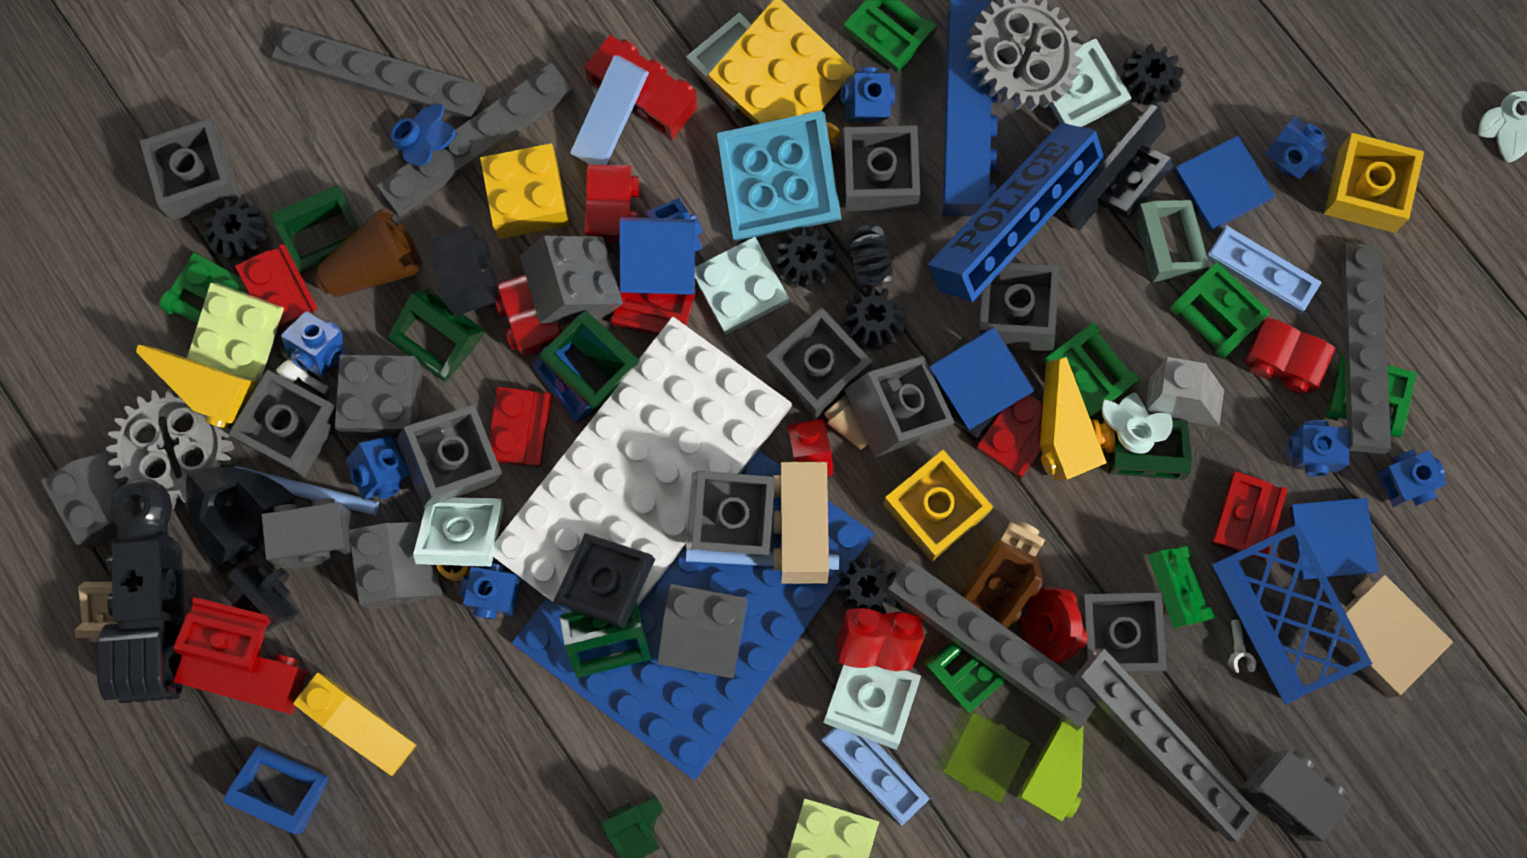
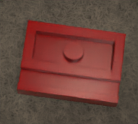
[235,244,318,330]
[611,289,696,336]
[489,387,552,468]
[976,394,1043,480]
[1211,471,1288,561]
[173,597,270,672]

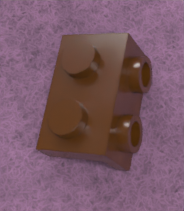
[960,540,1043,628]

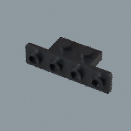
[1065,104,1173,230]

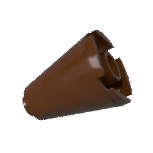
[315,207,422,297]

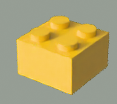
[1324,133,1424,233]
[480,143,570,239]
[883,450,993,562]

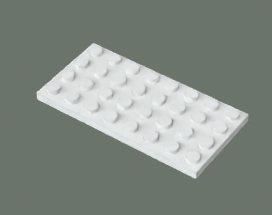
[493,317,792,645]

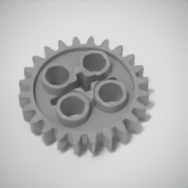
[966,0,1082,111]
[106,388,234,509]

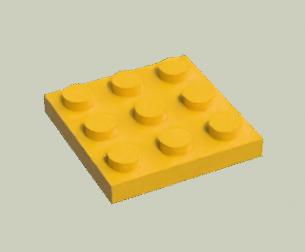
[705,0,856,125]

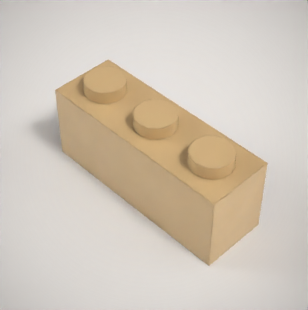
[773,462,829,584]

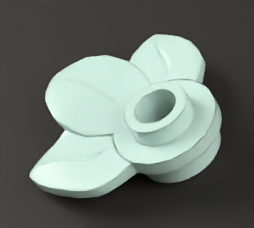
[1478,91,1527,163]
[1102,393,1173,453]

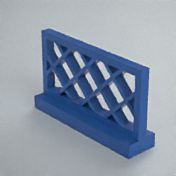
[1212,524,1373,705]

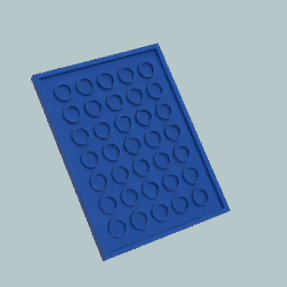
[512,450,875,781]

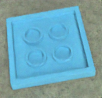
[717,111,842,241]

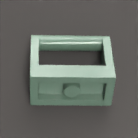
[1134,200,1210,283]

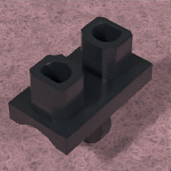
[225,564,298,632]

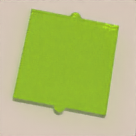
[943,713,1030,803]

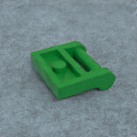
[843,0,938,73]
[159,253,249,325]
[1169,262,1271,360]
[1042,322,1141,418]
[1325,353,1417,438]
[1148,546,1215,629]
[922,641,1007,714]

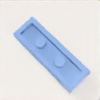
[570,55,649,165]
[1207,225,1322,315]
[821,727,930,826]

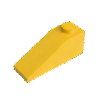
[136,345,256,428]
[1040,357,1107,480]
[293,673,417,776]

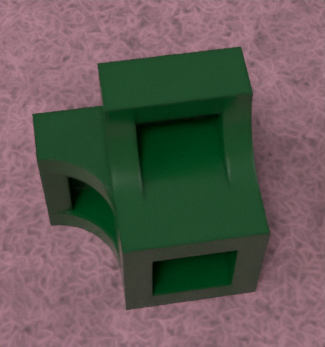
[601,797,665,858]

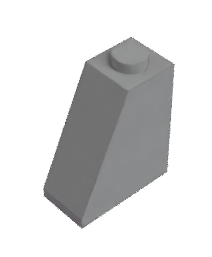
[1145,357,1224,427]

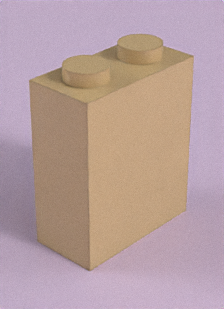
[1323,575,1453,698]

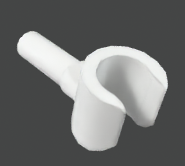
[276,359,329,395]
[1228,620,1256,673]

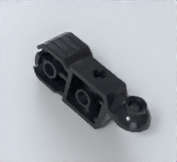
[97,478,184,703]

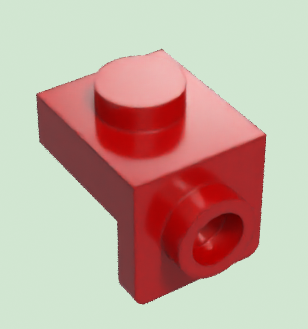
[787,419,834,477]

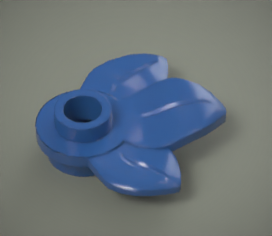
[390,104,456,166]

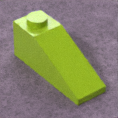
[1016,719,1084,822]

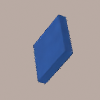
[1173,136,1275,232]
[620,217,695,294]
[930,326,1034,430]
[1289,498,1379,581]

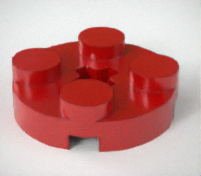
[1020,587,1088,665]

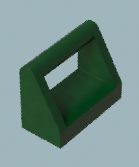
[271,185,360,273]
[387,289,486,382]
[539,310,640,409]
[1109,419,1192,480]
[560,601,652,678]

